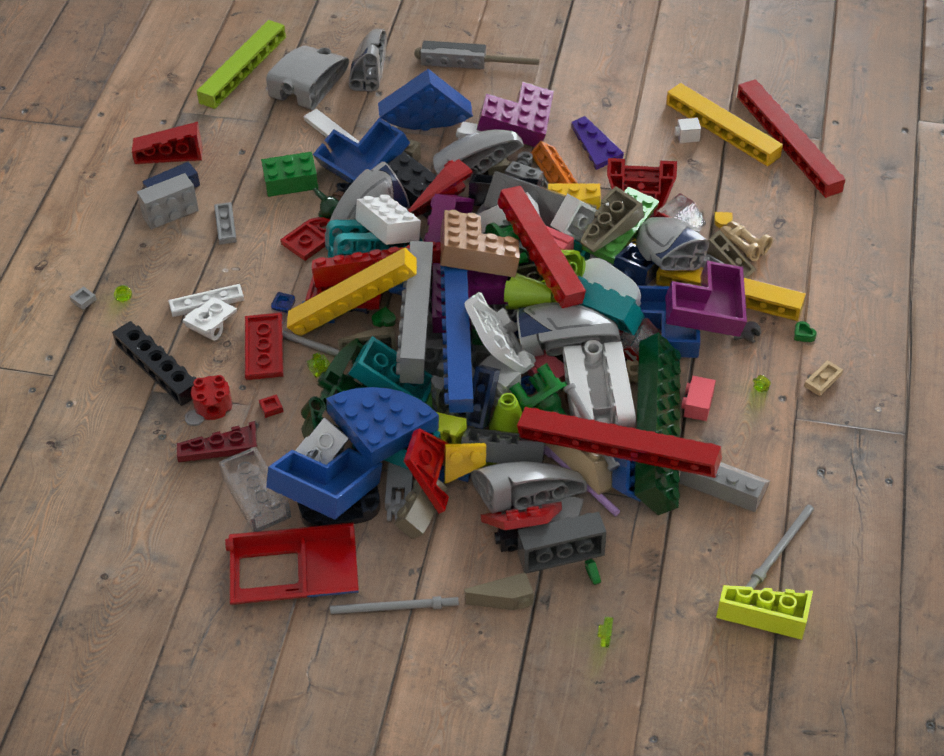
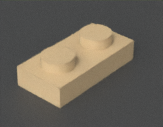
[804,360,843,396]

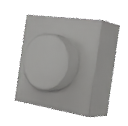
[69,286,97,310]

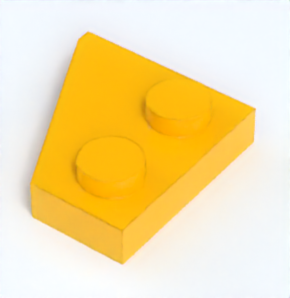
[444,443,486,483]

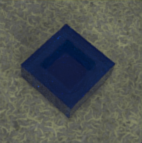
[271,292,296,313]

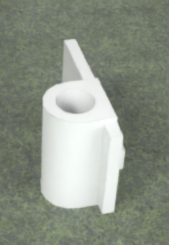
[183,297,237,341]
[295,418,349,465]

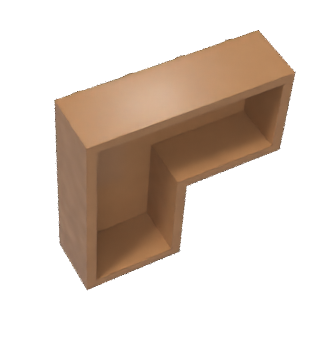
[440,210,520,277]

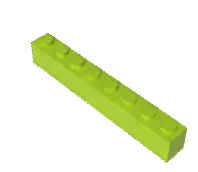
[197,20,286,109]

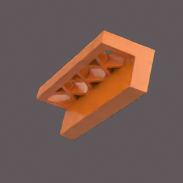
[531,141,578,184]

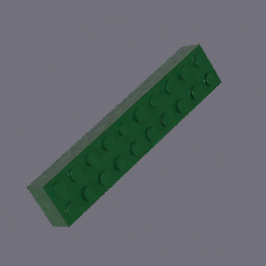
[635,332,681,515]

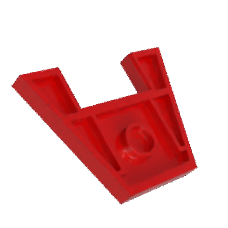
[404,428,449,514]
[480,502,563,530]

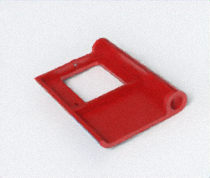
[225,523,359,605]

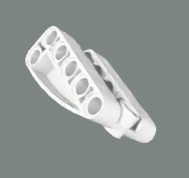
[563,340,636,428]

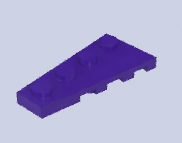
[571,116,624,170]

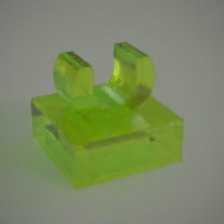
[307,352,330,378]

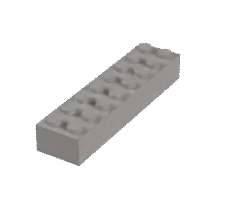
[396,241,433,384]

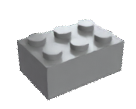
[137,173,199,229]

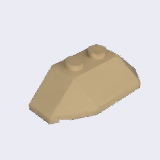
[546,443,613,495]

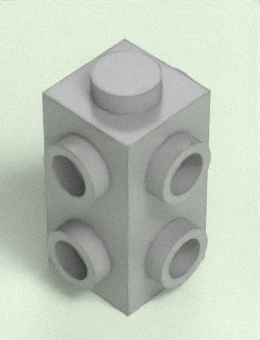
[505,161,545,187]

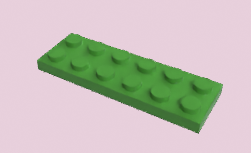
[581,187,659,264]

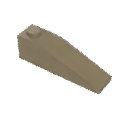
[580,186,644,253]

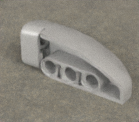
[433,129,524,181]
[471,461,587,514]

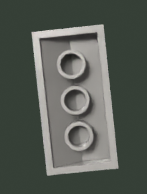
[679,462,770,512]

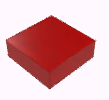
[259,394,284,418]

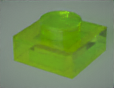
[597,616,614,648]

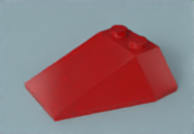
[607,158,677,218]
[408,159,473,217]

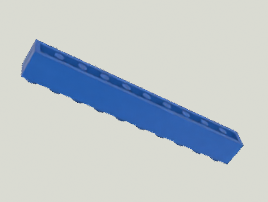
[440,265,474,413]

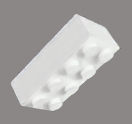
[355,195,421,245]

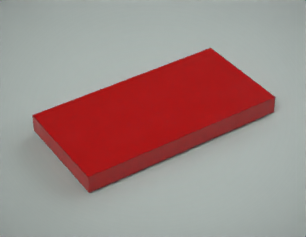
[245,312,284,380]

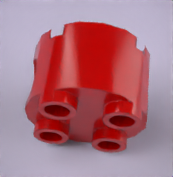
[191,375,233,420]

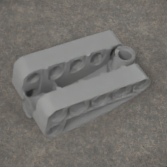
[266,45,349,110]

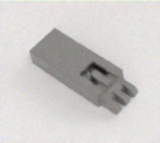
[385,462,414,521]

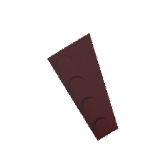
[177,421,258,462]

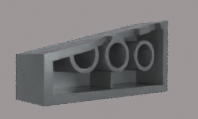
[461,427,546,463]

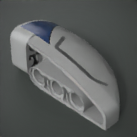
[636,217,709,270]
[517,302,621,357]

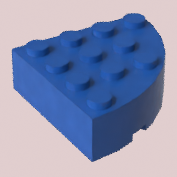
[378,69,473,131]
[326,387,439,467]

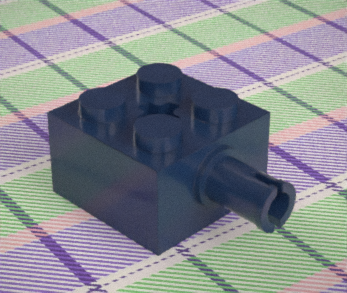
[613,243,659,286]

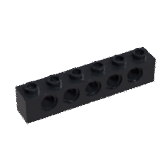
[112,321,197,406]

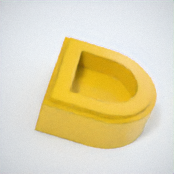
[714,212,733,228]

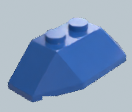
[612,457,641,502]

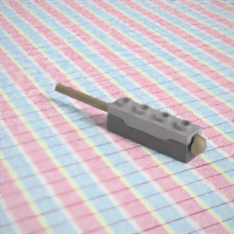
[414,40,539,69]

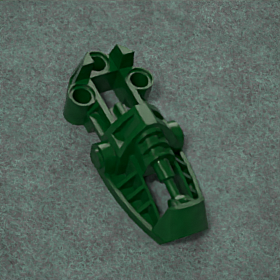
[301,338,368,442]

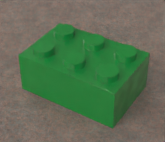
[261,151,319,197]

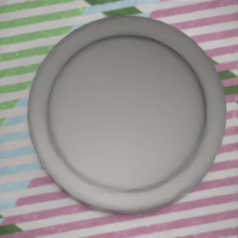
[185,409,204,426]

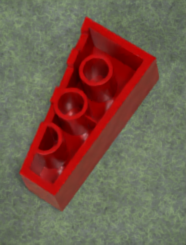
[132,122,203,164]

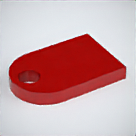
[280,217,330,261]

